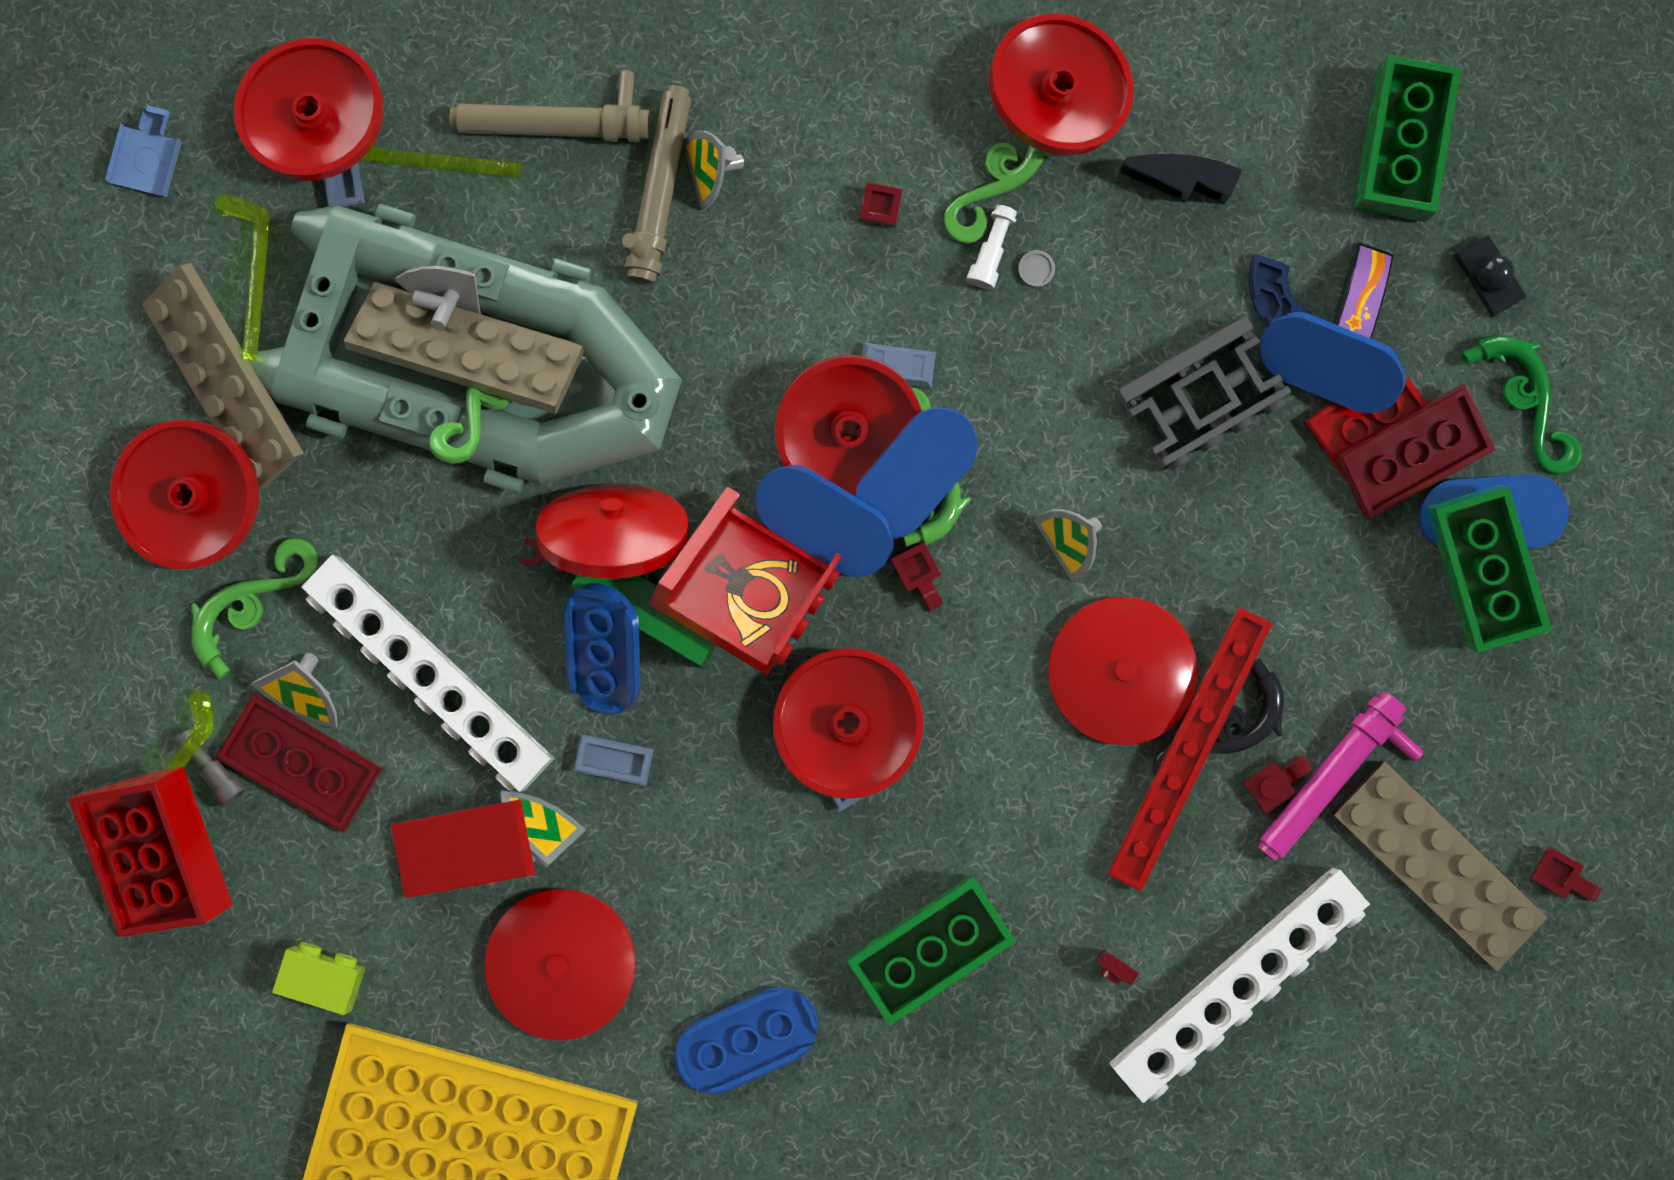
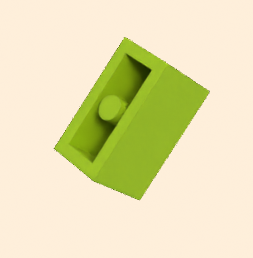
[272,942,366,1015]

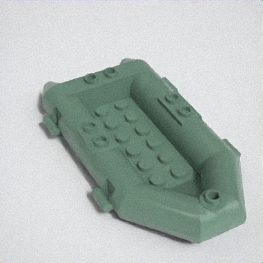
[248,204,682,494]

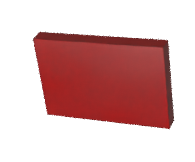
[1303,375,1426,482]

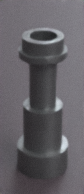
[174,728,247,808]

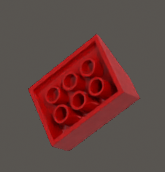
[68,766,233,937]

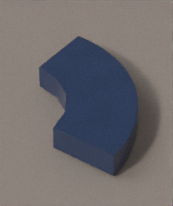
[1249,253,1312,327]

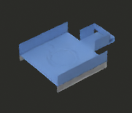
[105,105,182,198]

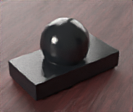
[1454,235,1527,318]

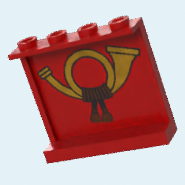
[649,487,842,676]

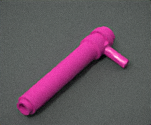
[1258,691,1424,861]

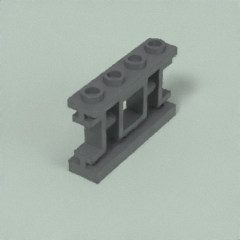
[1114,315,1291,471]

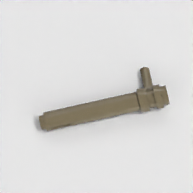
[450,70,651,143]
[622,85,691,284]

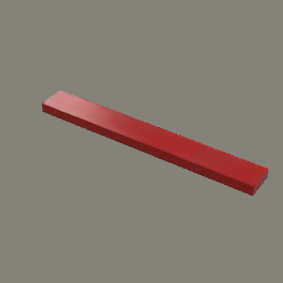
[1107,607,1273,892]

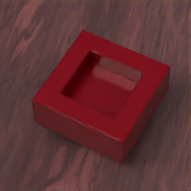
[859,182,903,228]
[1095,949,1139,986]

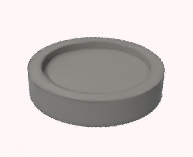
[1018,250,1055,287]

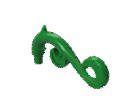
[1461,335,1582,475]

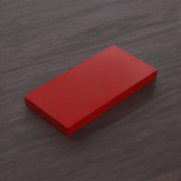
[391,799,535,898]

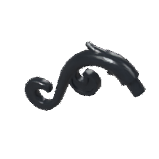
[1152,658,1284,776]

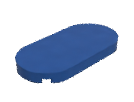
[1260,312,1406,413]
[855,407,978,538]
[755,465,894,577]
[1418,475,1569,549]
[564,583,640,715]
[674,987,818,1095]

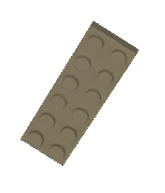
[142,263,304,491]
[344,282,584,414]
[1331,761,1548,972]

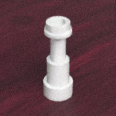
[966,205,1017,290]

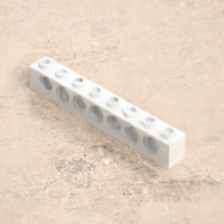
[302,554,555,792]
[1109,868,1370,1103]

